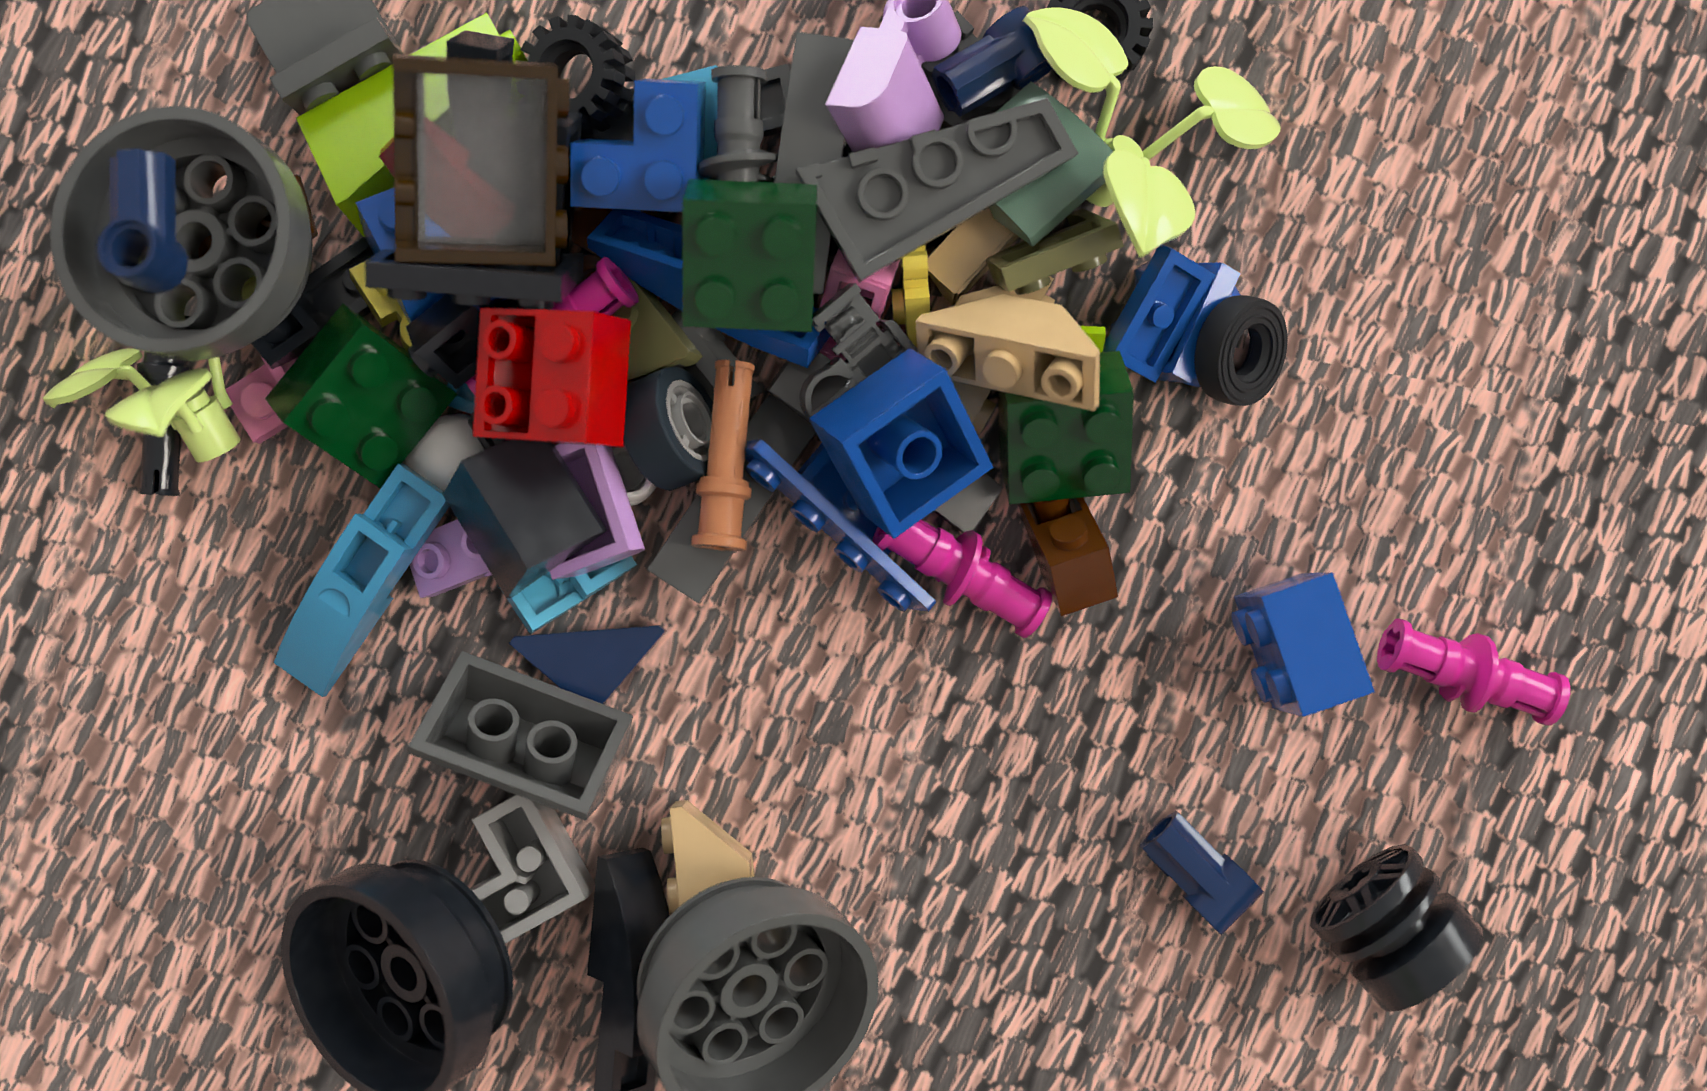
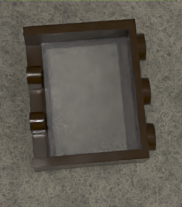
[393,53,570,266]

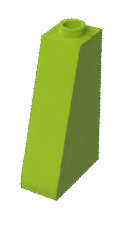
[296,12,528,237]

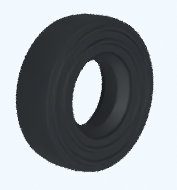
[1195,295,1288,406]

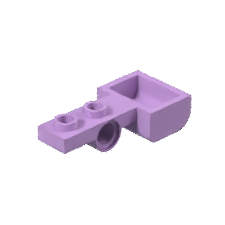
[826,0,961,153]
[410,443,645,598]

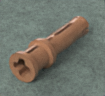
[691,360,755,551]

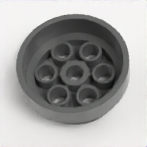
[50,106,312,361]
[637,877,878,1091]

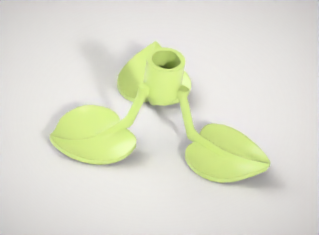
[1022,8,1281,257]
[43,276,257,462]

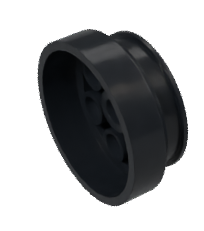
[281,860,514,1091]

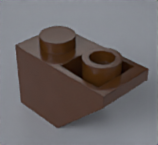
[1018,497,1118,617]

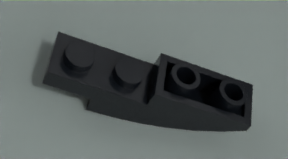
[587,847,670,1091]

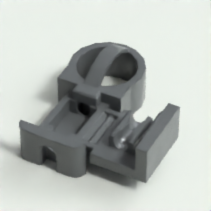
[799,283,918,419]

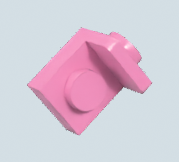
[225,356,298,444]

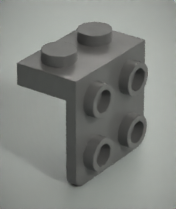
[246,0,403,115]

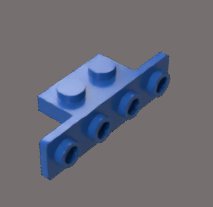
[745,439,936,612]

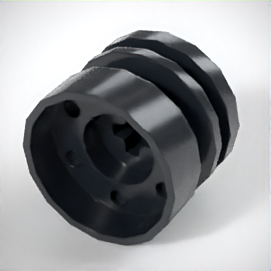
[1310,844,1484,1012]

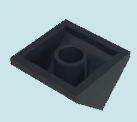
[443,439,608,598]

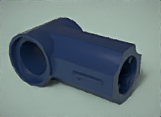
[931,6,1053,117]
[97,148,188,294]
[1140,810,1264,935]

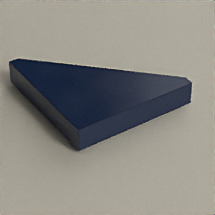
[509,625,667,704]

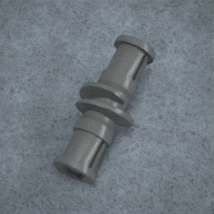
[698,65,778,183]

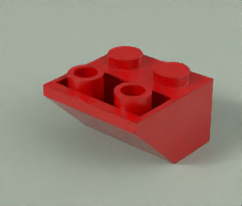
[473,308,631,447]

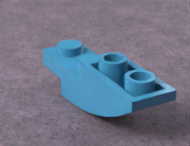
[274,463,450,697]

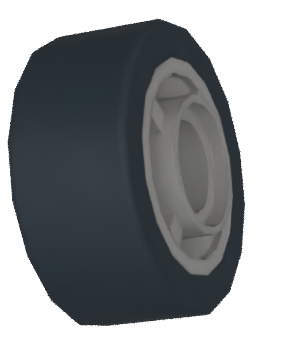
[624,366,713,491]

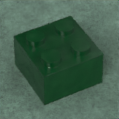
[682,179,817,332]
[265,303,458,489]
[998,351,1134,504]

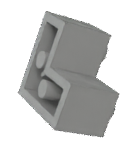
[470,795,595,944]

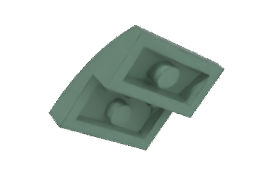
[989,82,1113,246]

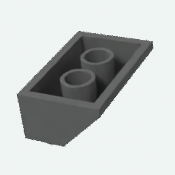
[407,651,633,821]

